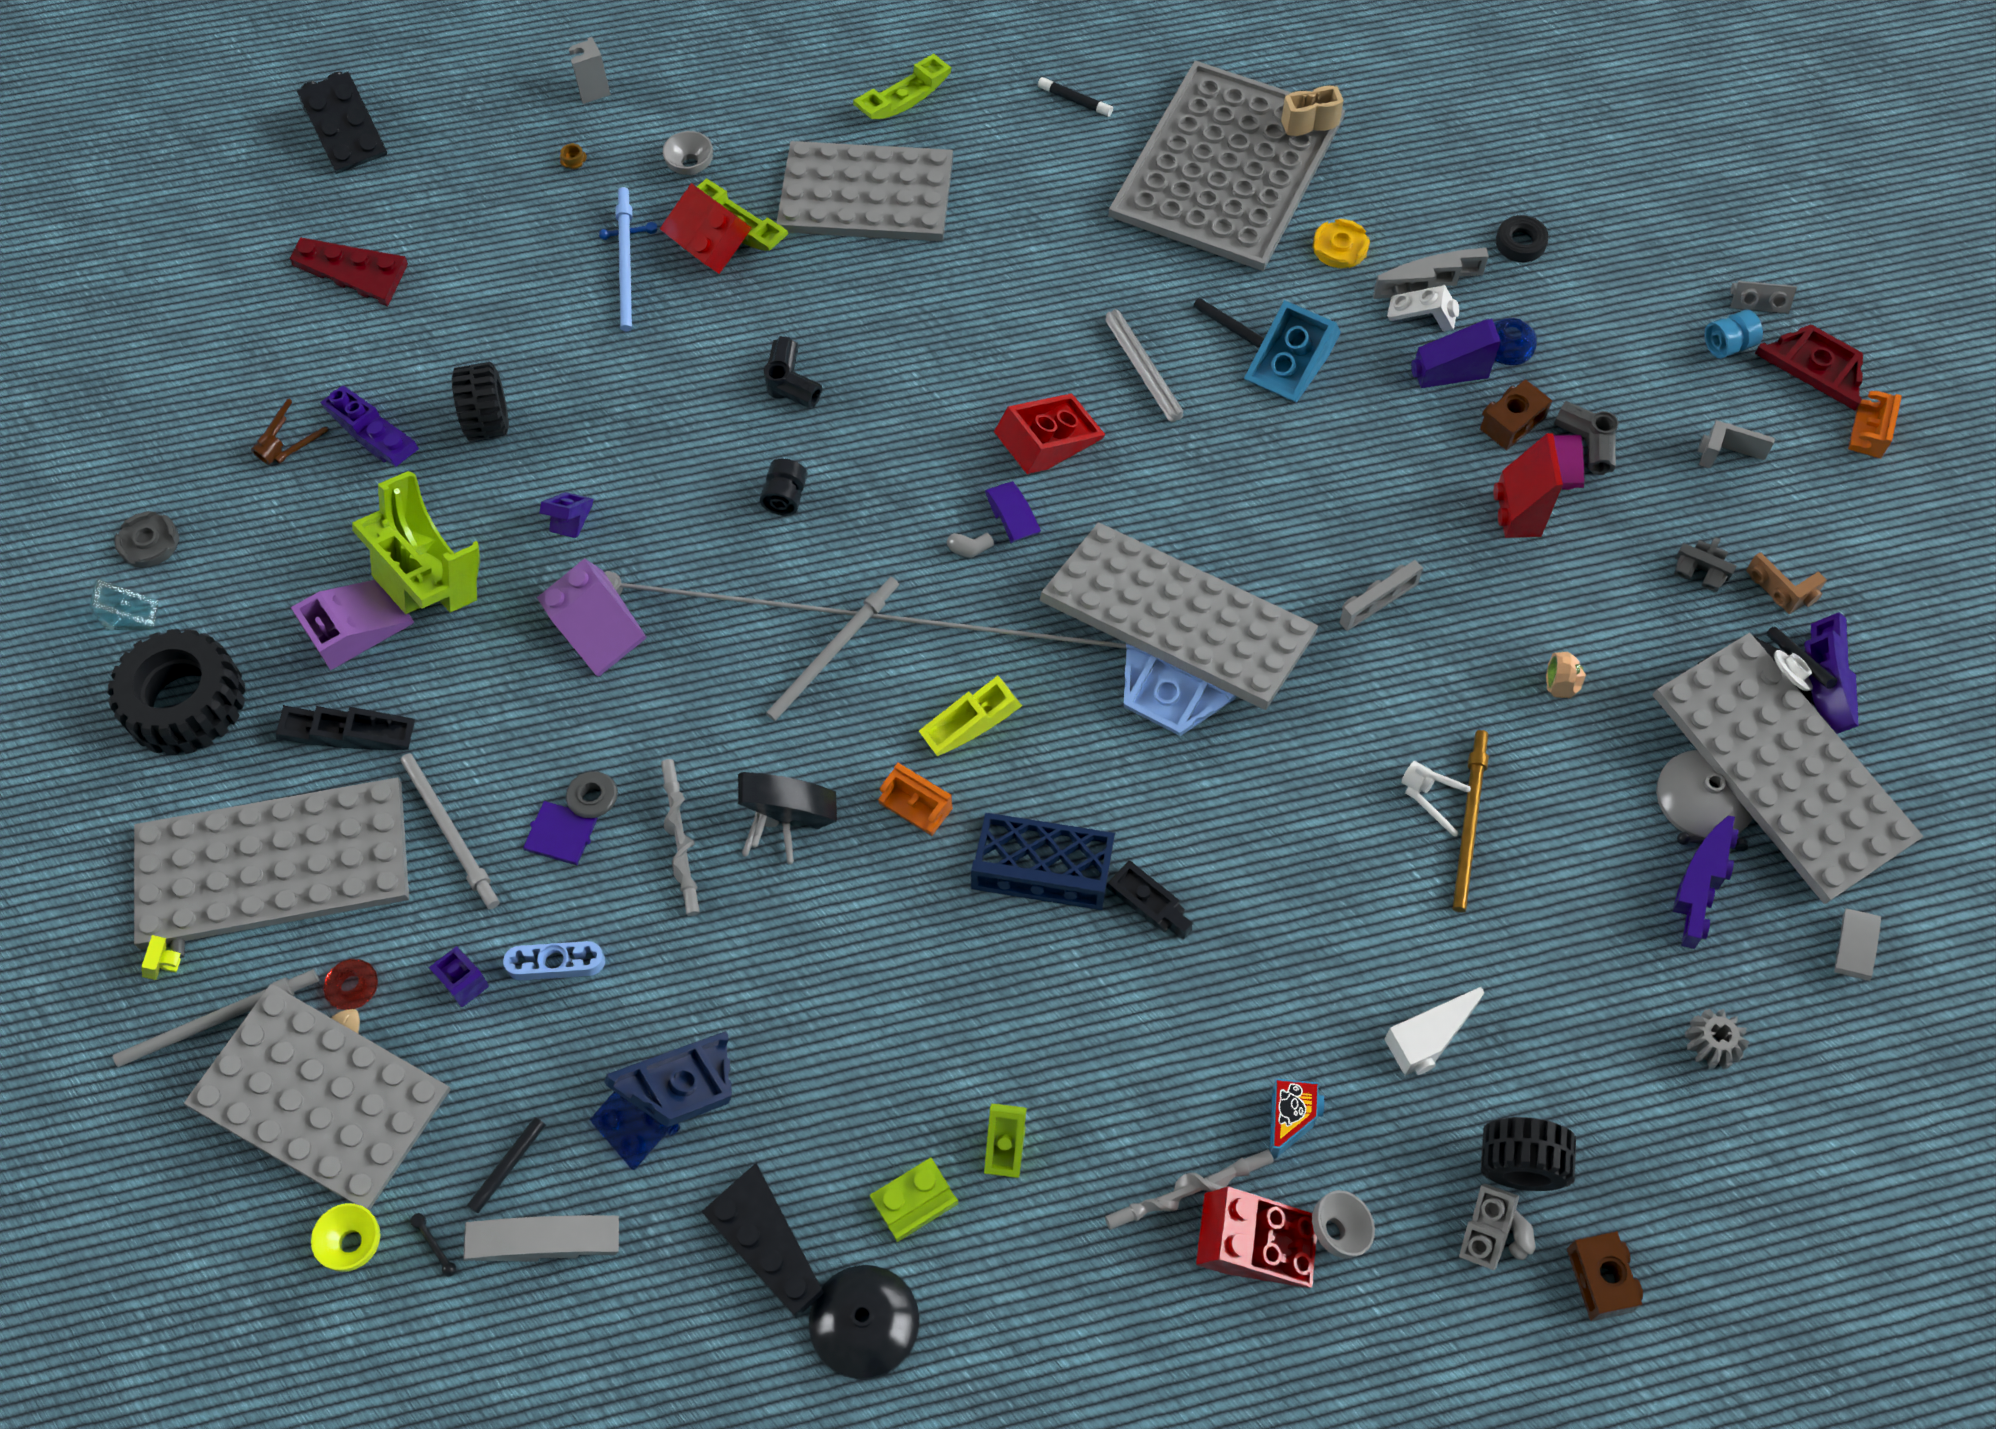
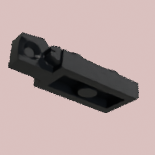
[1107,861,1193,940]

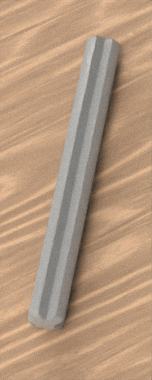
[1105,309,1183,423]

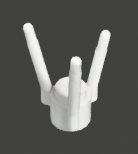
[1401,761,1471,837]

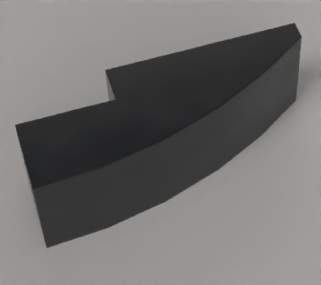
[738,772,837,829]

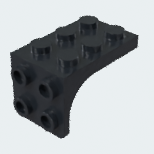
[297,71,388,174]

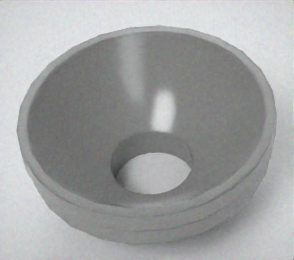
[662,131,713,175]
[1312,1190,1375,1259]

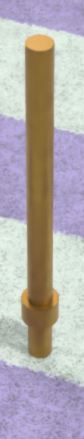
[1452,730,1489,912]

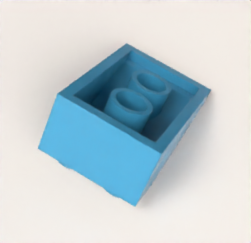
[1244,300,1341,403]

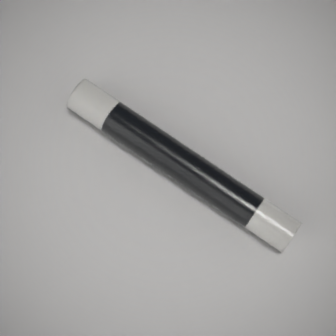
[1038,77,1113,117]

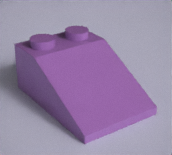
[537,558,647,677]

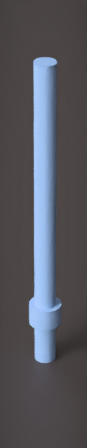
[615,187,632,332]

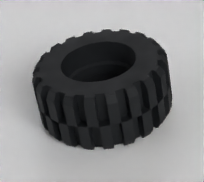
[107,629,246,755]

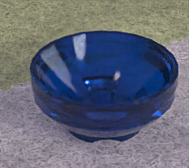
[1494,318,1537,365]

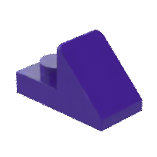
[540,492,593,538]
[429,946,489,1007]

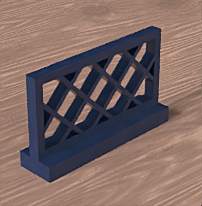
[971,812,1115,910]

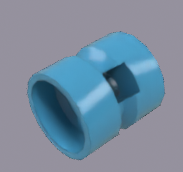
[1704,309,1763,359]

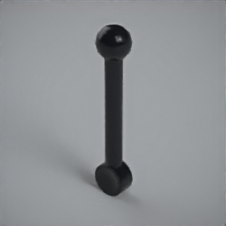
[1677,832,1748,851]
[410,1213,456,1277]

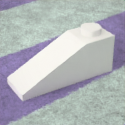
[1384,987,1485,1076]

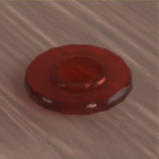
[323,959,378,1010]

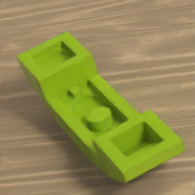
[853,53,952,119]
[697,178,788,251]

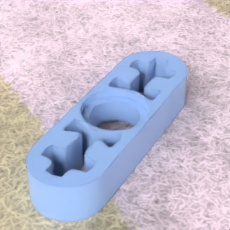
[503,941,605,980]

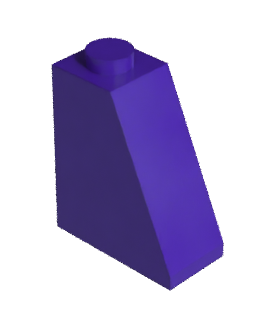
[1411,318,1501,388]

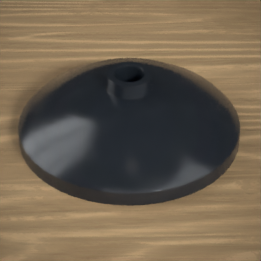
[809,1265,920,1380]

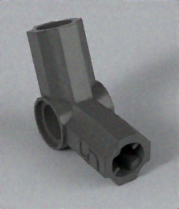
[1554,401,1619,475]

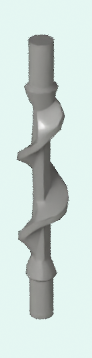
[661,759,700,916]
[1105,1149,1274,1230]

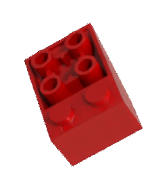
[1196,1186,1317,1288]

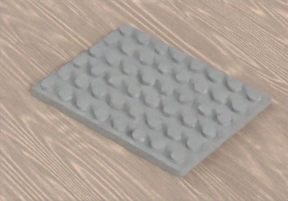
[1108,61,1345,271]

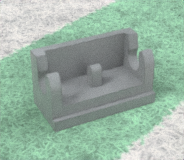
[569,37,611,104]

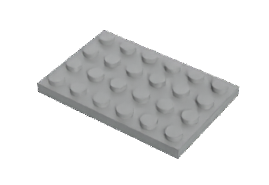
[777,141,953,241]
[184,984,451,1211]

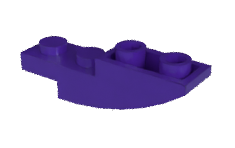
[320,385,419,467]
[1804,612,1859,734]
[1672,815,1739,949]

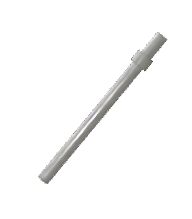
[766,577,899,721]
[400,754,500,909]
[113,969,319,1067]

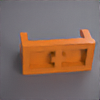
[1848,391,1902,459]
[878,762,953,836]

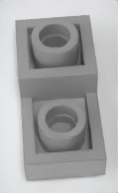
[1834,908,1881,981]
[1459,1183,1519,1270]

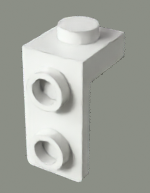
[1387,285,1459,331]

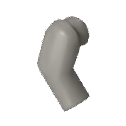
[947,532,994,558]
[1509,1210,1536,1260]

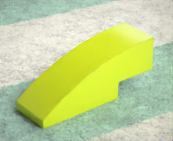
[919,675,1022,756]

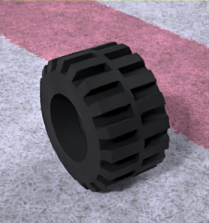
[452,362,509,442]
[1481,1117,1576,1191]

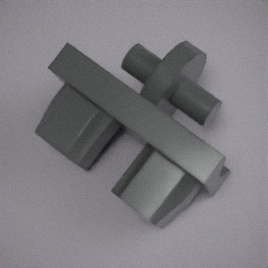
[1674,537,1736,592]

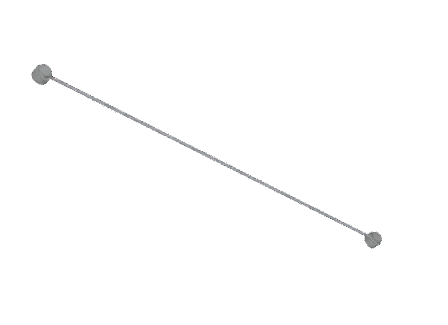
[604,571,1126,649]

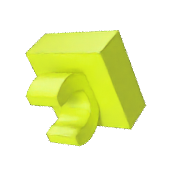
[141,935,181,980]

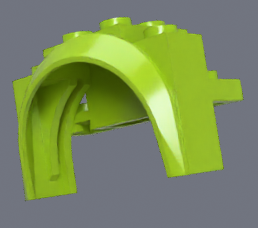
[352,471,480,614]

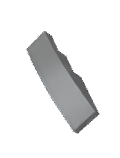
[1373,248,1489,299]
[463,1215,619,1262]

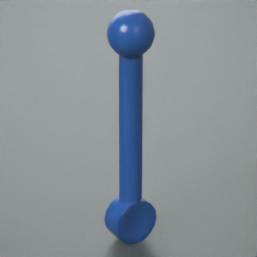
[599,222,657,240]

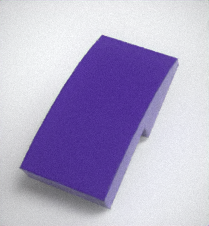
[985,481,1041,543]

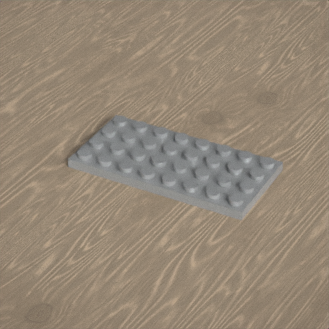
[1040,522,1318,710]
[1652,633,1924,905]
[134,777,409,949]

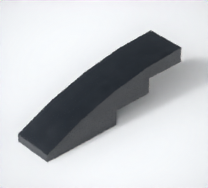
[276,705,415,750]

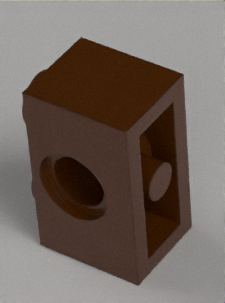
[1480,379,1553,451]
[1567,1231,1643,1321]

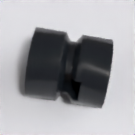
[760,458,808,516]

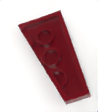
[289,237,408,307]

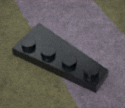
[701,1163,824,1319]

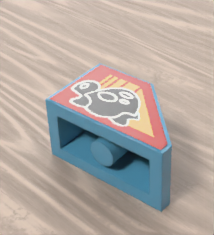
[1269,1079,1324,1159]

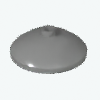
[1656,750,1753,838]

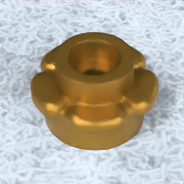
[560,143,587,169]

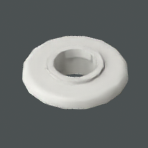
[1774,650,1813,691]

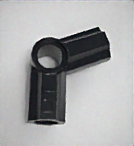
[764,336,822,408]

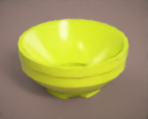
[311,1203,381,1272]

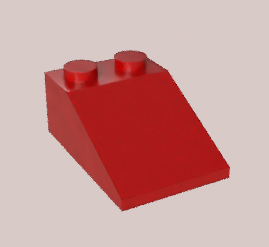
[660,183,752,274]
[994,393,1105,474]
[1493,433,1563,538]

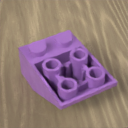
[291,580,414,670]

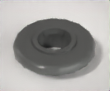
[566,771,618,818]

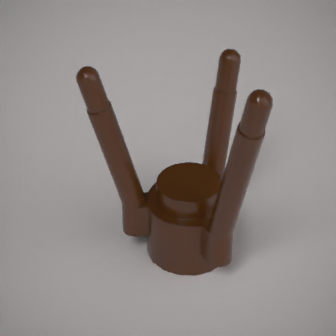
[251,399,329,465]

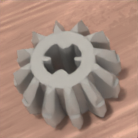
[1685,1009,1749,1070]

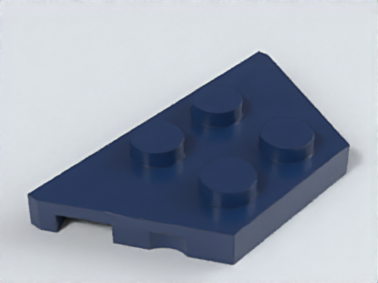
[605,1031,732,1127]

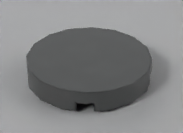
[114,511,179,568]

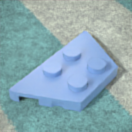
[1124,643,1237,736]

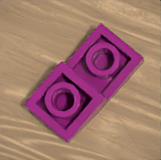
[1554,435,1584,490]

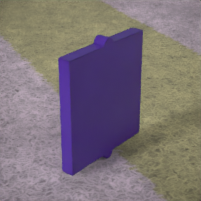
[523,801,598,865]

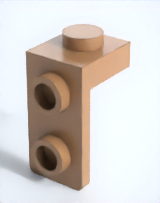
[1746,552,1827,614]

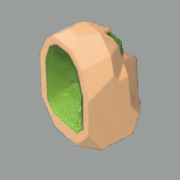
[1546,652,1586,698]

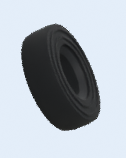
[1496,215,1549,262]

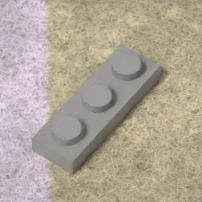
[1339,560,1423,631]

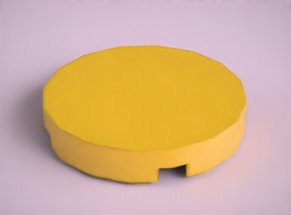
[1312,219,1370,269]

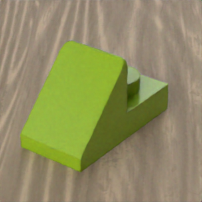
[984,1103,1027,1178]

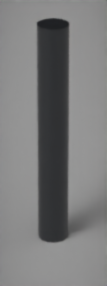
[1193,297,1264,348]
[1767,626,1837,689]
[467,1117,546,1214]

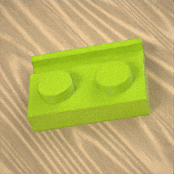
[870,1157,959,1242]

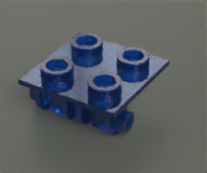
[589,1092,681,1170]

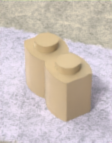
[1281,86,1344,136]

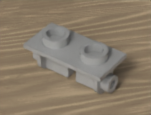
[1730,280,1797,313]

